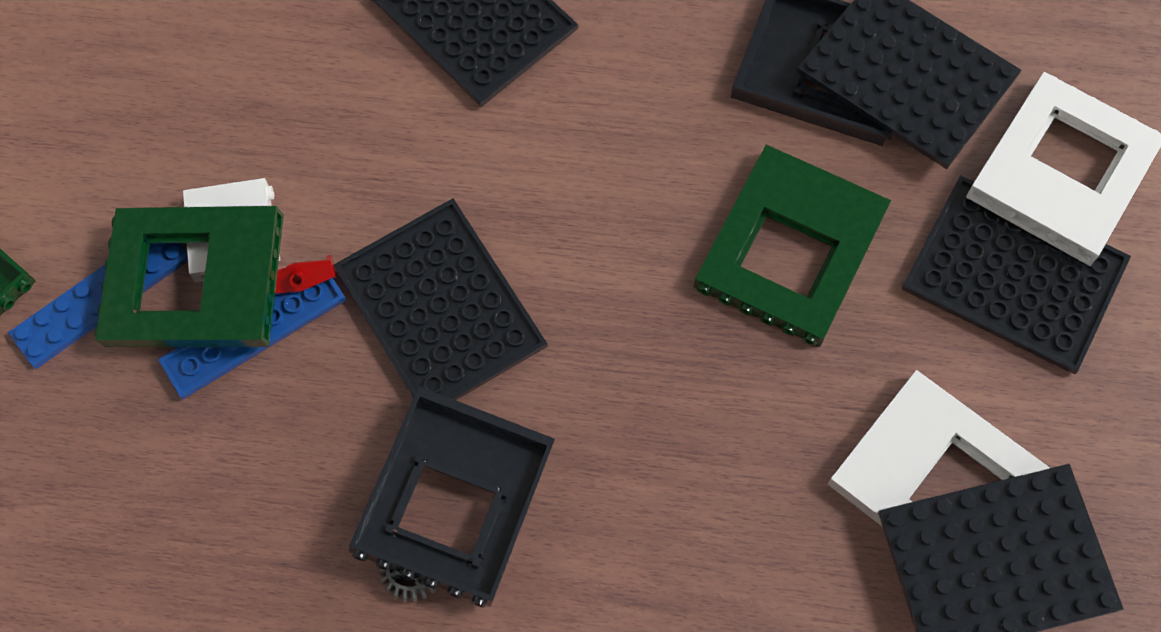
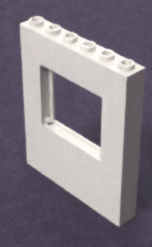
[966,72,1161,266]
[828,370,1050,526]

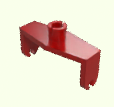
[275,255,336,293]

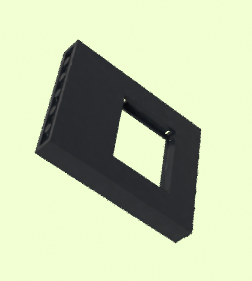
[731,0,892,147]
[349,386,555,608]

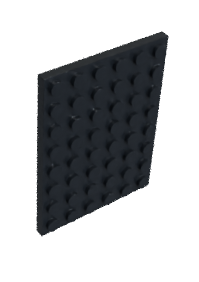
[372,0,578,107]
[797,0,1022,170]
[902,175,1131,374]
[333,198,548,400]
[878,463,1124,632]

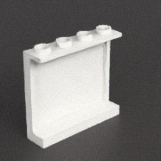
[183,178,280,282]

